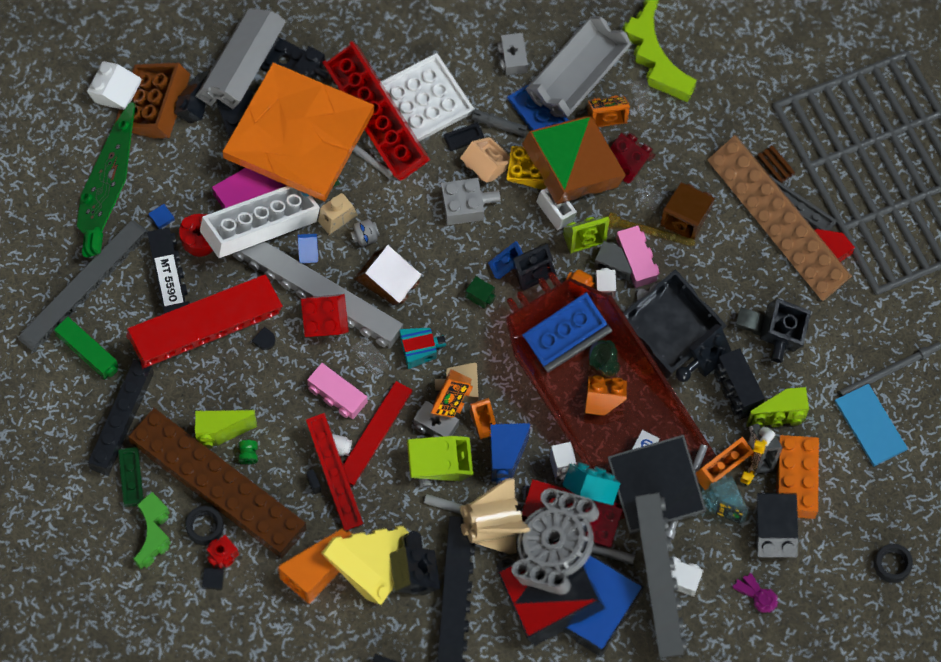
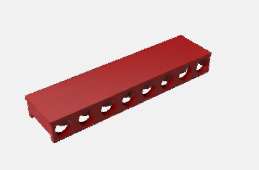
[323,41,430,181]
[126,274,283,369]

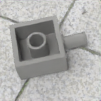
[441,178,501,225]

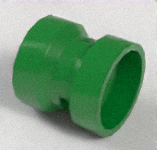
[238,440,258,464]

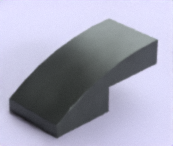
[735,307,765,336]

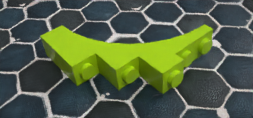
[622,0,697,102]

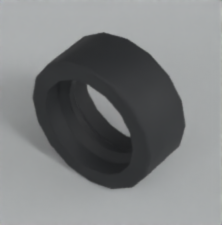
[185,506,224,546]
[874,543,913,583]

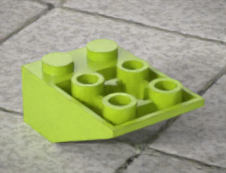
[746,387,809,428]
[407,436,473,481]

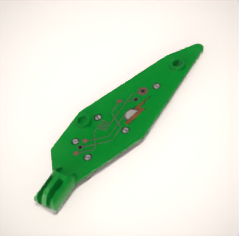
[77,102,135,258]

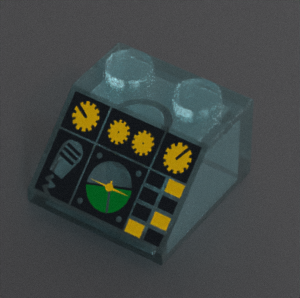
[705,476,748,524]

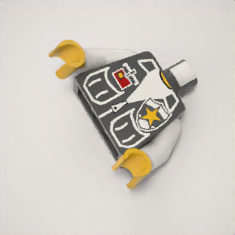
[740,424,783,485]

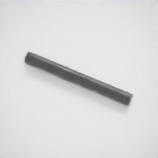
[544,325,612,373]

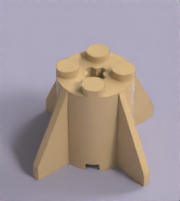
[460,478,530,554]

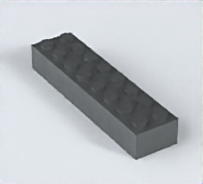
[635,493,687,659]

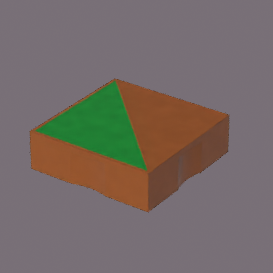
[522,115,626,205]

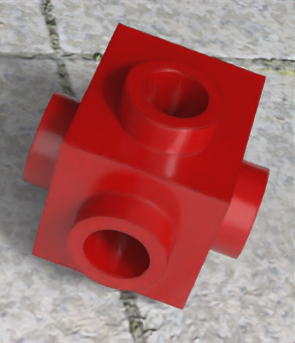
[206,535,239,569]

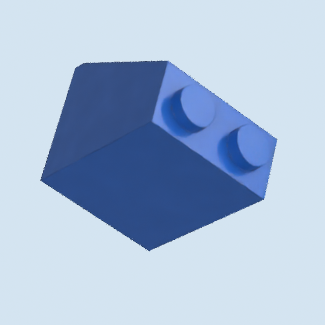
[490,423,530,484]

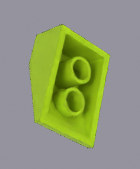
[563,216,609,254]
[195,410,257,449]

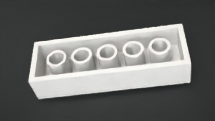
[200,186,320,258]

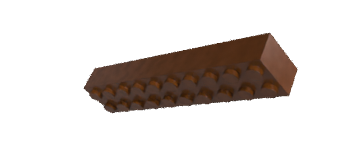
[128,408,307,559]

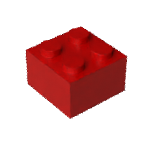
[301,294,349,337]

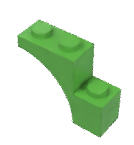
[134,492,170,569]

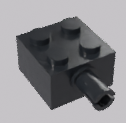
[760,298,811,363]

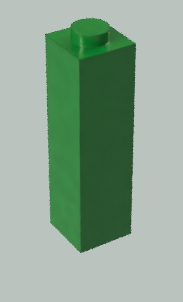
[54,317,119,380]

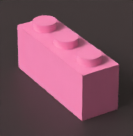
[616,226,660,288]
[307,363,368,419]

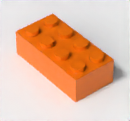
[776,435,819,519]

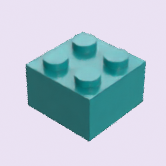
[562,462,621,505]

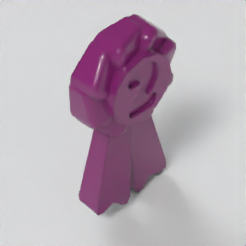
[732,573,778,612]

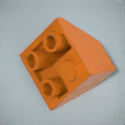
[585,375,627,415]

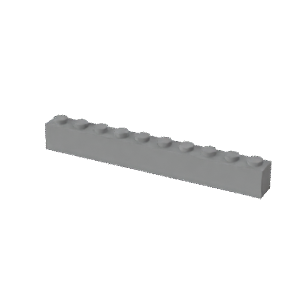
[232,241,403,348]

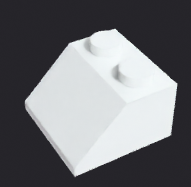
[87,61,142,110]

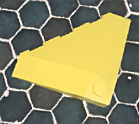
[322,526,409,605]

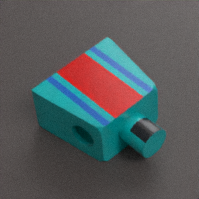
[400,328,446,369]

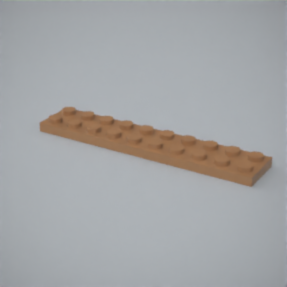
[708,135,852,301]

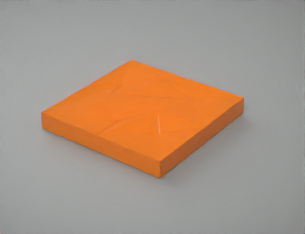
[223,62,374,202]

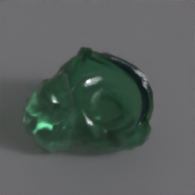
[588,340,621,377]

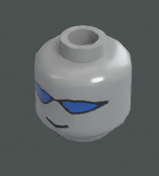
[351,219,380,247]

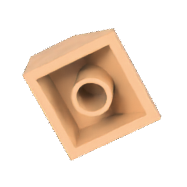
[460,137,510,183]

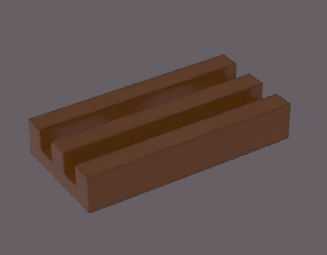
[757,145,795,183]

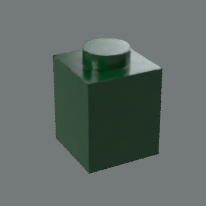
[465,276,496,309]

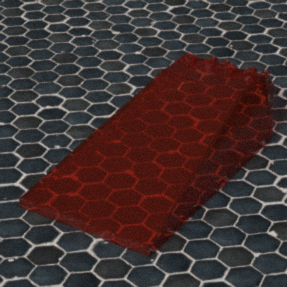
[505,272,716,520]

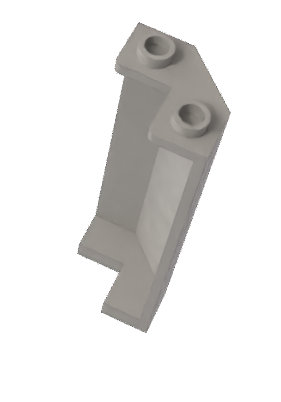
[196,8,286,109]
[526,16,632,118]

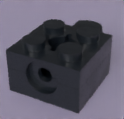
[390,531,440,595]

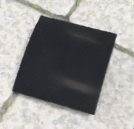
[513,243,557,291]

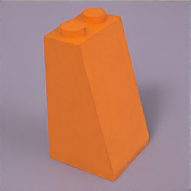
[278,529,352,604]

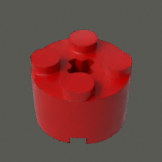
[179,214,213,257]

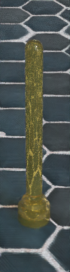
[609,212,695,246]

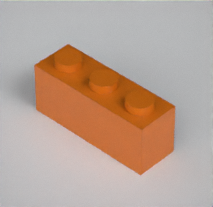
[695,437,754,491]

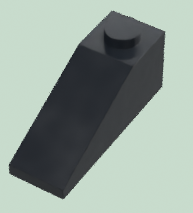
[174,70,210,123]

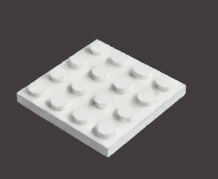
[382,53,475,141]

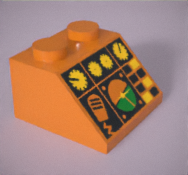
[587,96,630,128]
[431,369,473,418]

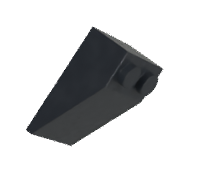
[755,493,798,557]

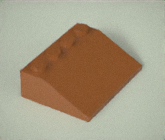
[114,63,191,139]

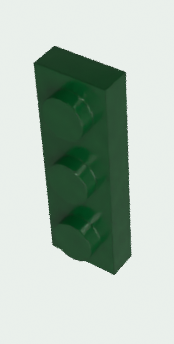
[119,447,144,507]

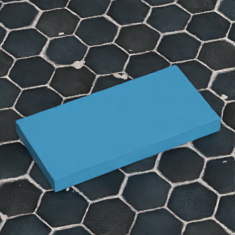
[834,384,908,467]

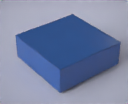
[148,204,175,229]

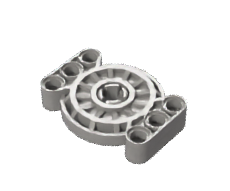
[512,488,599,595]

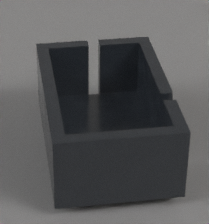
[714,348,765,420]

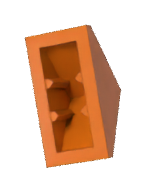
[470,398,496,439]

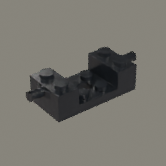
[260,37,329,80]

